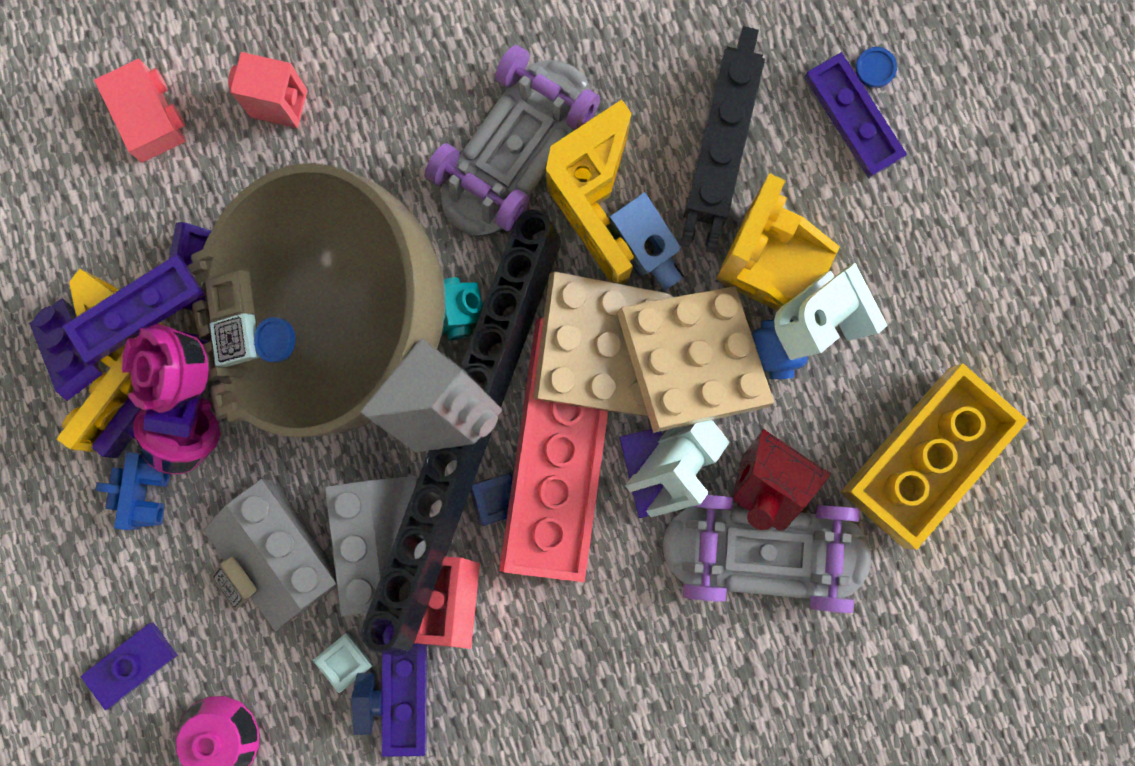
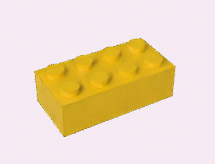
[840,363,1029,550]

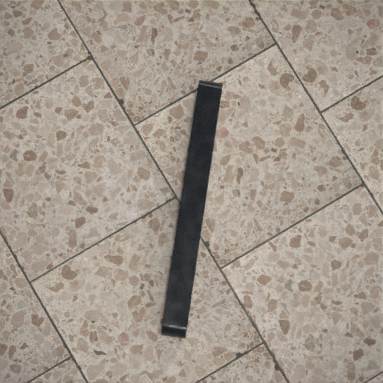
[361,210,561,656]

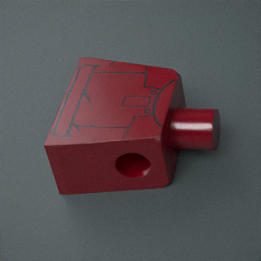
[732,429,831,531]

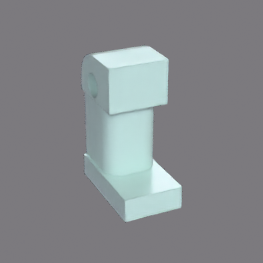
[774,263,887,360]
[625,420,730,517]

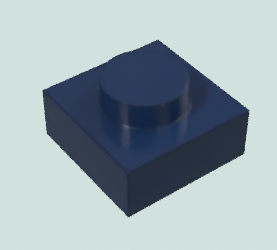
[470,473,513,526]
[351,673,382,735]

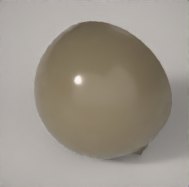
[188,163,445,437]

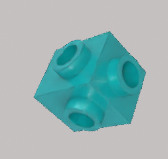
[442,277,483,341]

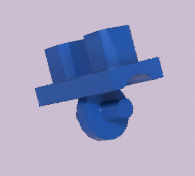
[95,452,170,530]

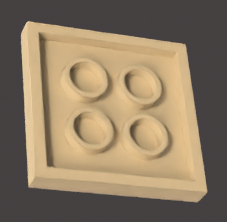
[533,272,672,418]
[617,286,774,433]

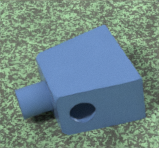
[606,192,684,291]

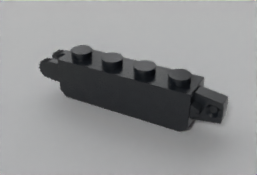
[680,26,765,254]

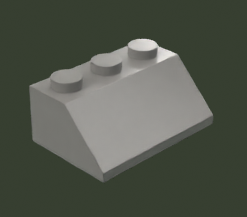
[361,338,502,452]
[325,476,426,617]
[203,479,337,632]

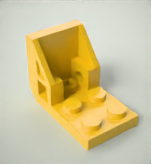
[546,99,634,285]
[716,173,840,311]
[56,268,170,453]

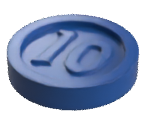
[855,47,897,88]
[254,317,295,362]

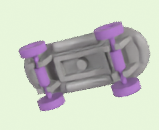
[425,45,600,237]
[663,495,871,613]

